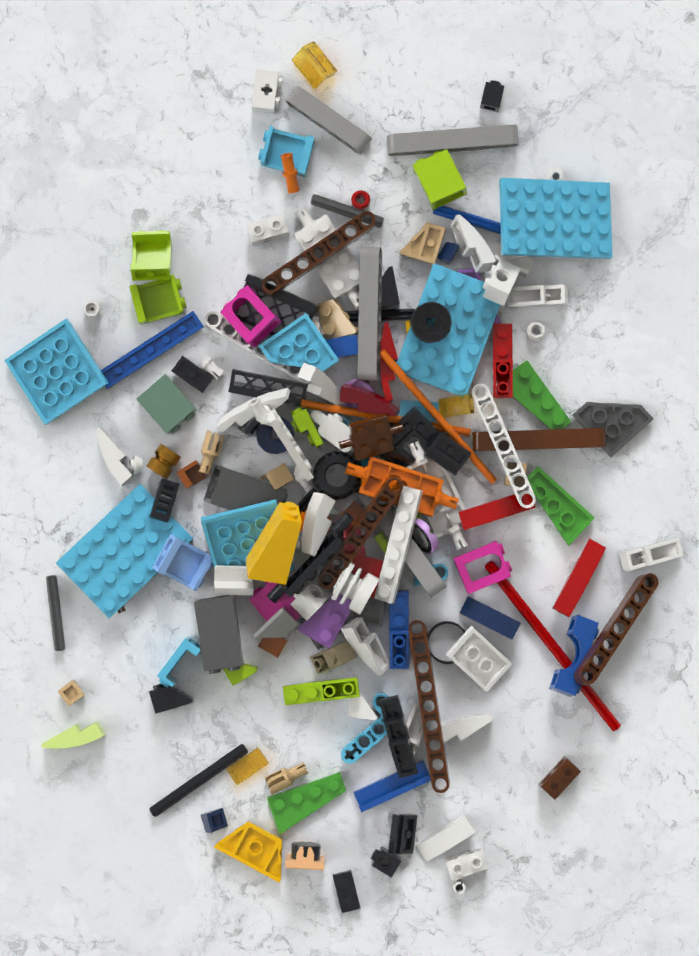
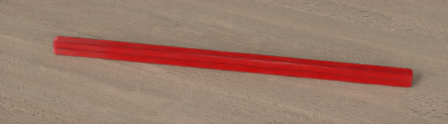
[485,561,621,731]

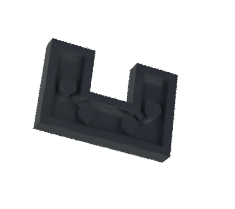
[380,406,439,467]

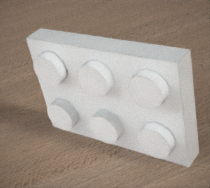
[445,626,512,692]

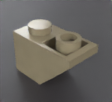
[310,640,357,674]

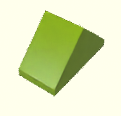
[223,663,258,686]

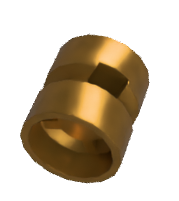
[146,443,181,479]

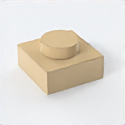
[58,679,85,706]

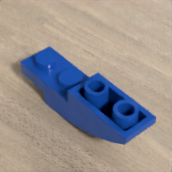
[389,590,409,669]

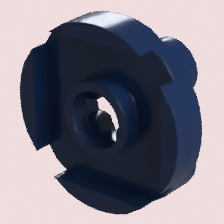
[256,417,294,454]

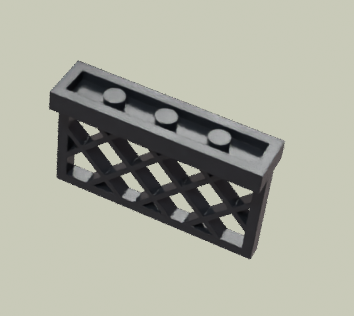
[235,274,320,336]

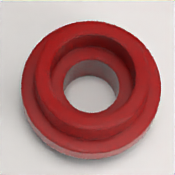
[351,190,370,210]

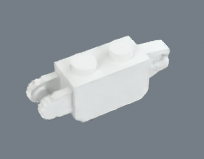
[310,410,354,453]

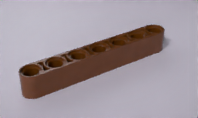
[262,211,376,296]
[472,428,606,451]
[318,474,403,589]
[574,573,659,685]

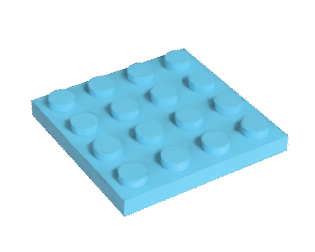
[4,319,109,425]
[201,499,294,570]

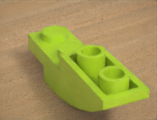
[283,677,360,706]

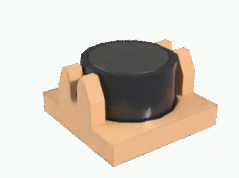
[285,841,325,870]

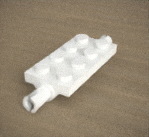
[294,206,360,309]
[248,397,316,493]
[407,440,468,550]

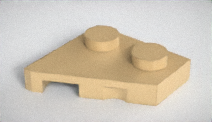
[399,222,446,265]
[317,299,358,340]

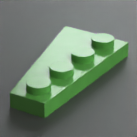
[513,360,571,429]
[527,466,595,546]
[267,772,346,834]

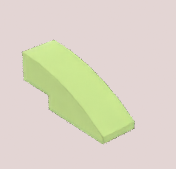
[41,721,105,749]

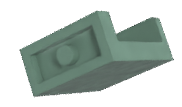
[137,374,197,435]

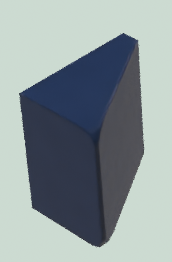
[437,242,459,265]
[201,808,228,833]

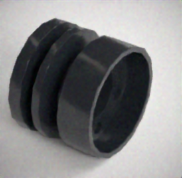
[409,302,452,343]

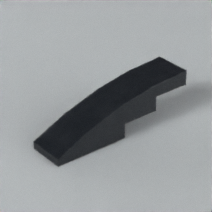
[379,695,418,778]

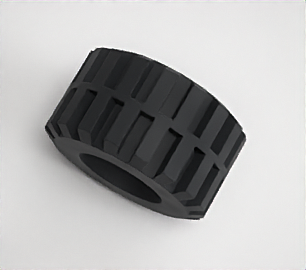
[313,451,361,500]

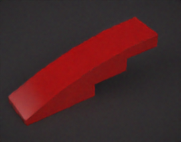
[380,322,398,402]
[458,494,536,530]
[552,538,606,618]

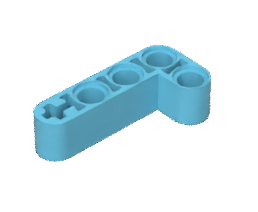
[341,692,389,764]

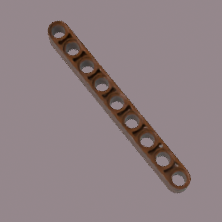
[408,620,450,793]

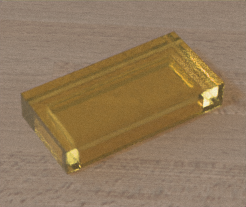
[438,394,475,418]
[226,747,269,785]

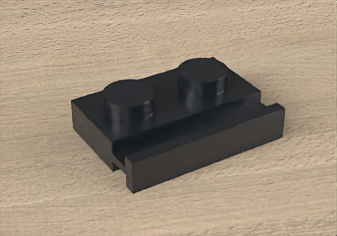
[424,431,472,476]
[388,814,418,854]

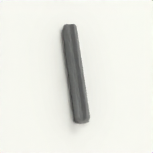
[311,194,384,228]
[46,575,65,651]

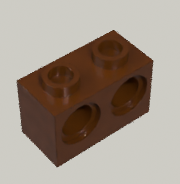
[539,756,581,800]

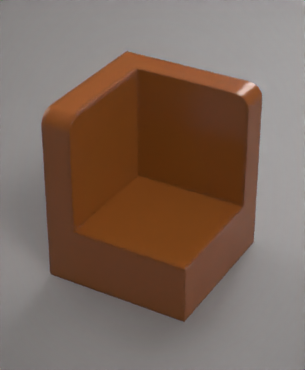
[176,460,207,489]
[341,501,367,525]
[258,638,288,658]

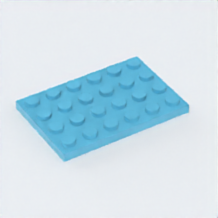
[499,178,613,259]
[397,263,500,398]
[56,484,193,619]

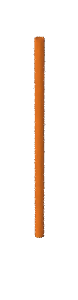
[379,349,497,484]
[300,399,471,436]

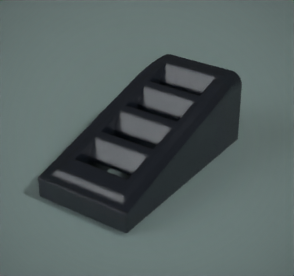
[239,416,260,437]
[149,478,180,523]

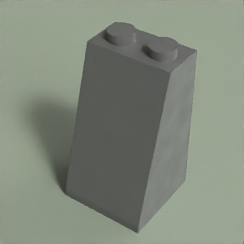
[203,465,288,510]
[194,595,244,674]

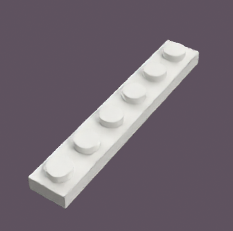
[374,486,423,604]

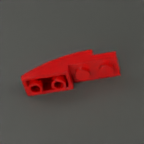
[493,324,513,398]

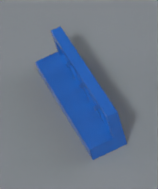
[353,760,431,813]

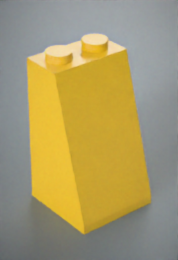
[246,502,302,585]

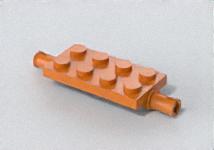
[345,457,459,517]

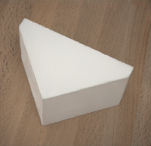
[348,693,378,720]

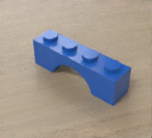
[549,615,599,697]

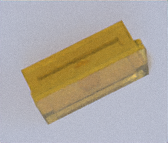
[292,41,337,89]

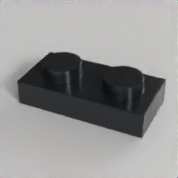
[171,355,214,393]
[332,870,361,913]

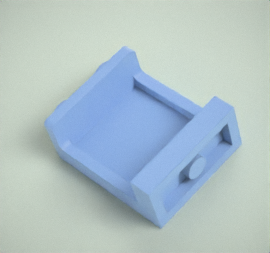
[152,534,213,591]

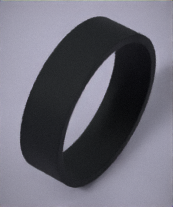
[428,621,466,664]

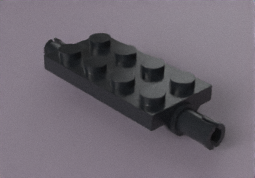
[267,512,354,603]

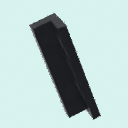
[228,369,308,406]

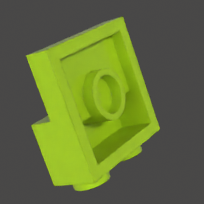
[291,407,324,448]

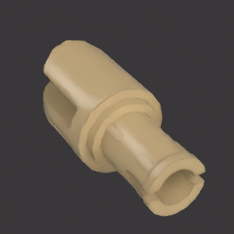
[199,430,225,475]
[264,762,308,795]

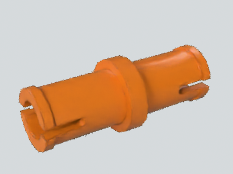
[280,153,300,193]

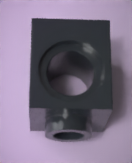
[480,80,504,112]
[370,846,401,878]

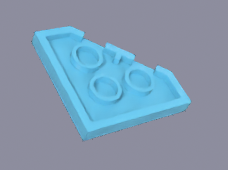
[259,313,339,372]

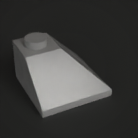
[253,607,299,638]

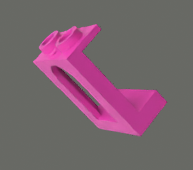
[220,285,282,348]
[453,541,512,594]

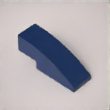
[459,596,521,640]

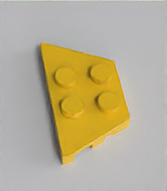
[214,821,282,883]

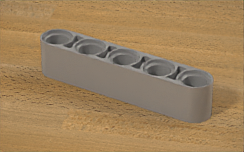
[285,85,372,155]

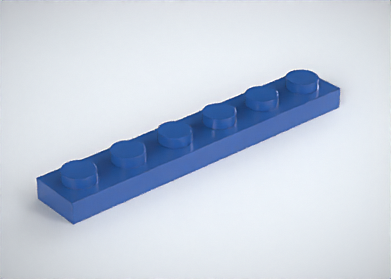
[101,311,204,389]

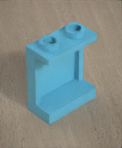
[258,126,315,177]
[157,636,201,687]

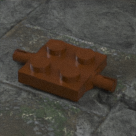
[338,413,404,461]

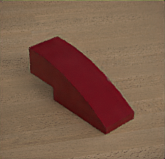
[340,384,400,416]

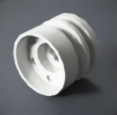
[331,563,379,615]

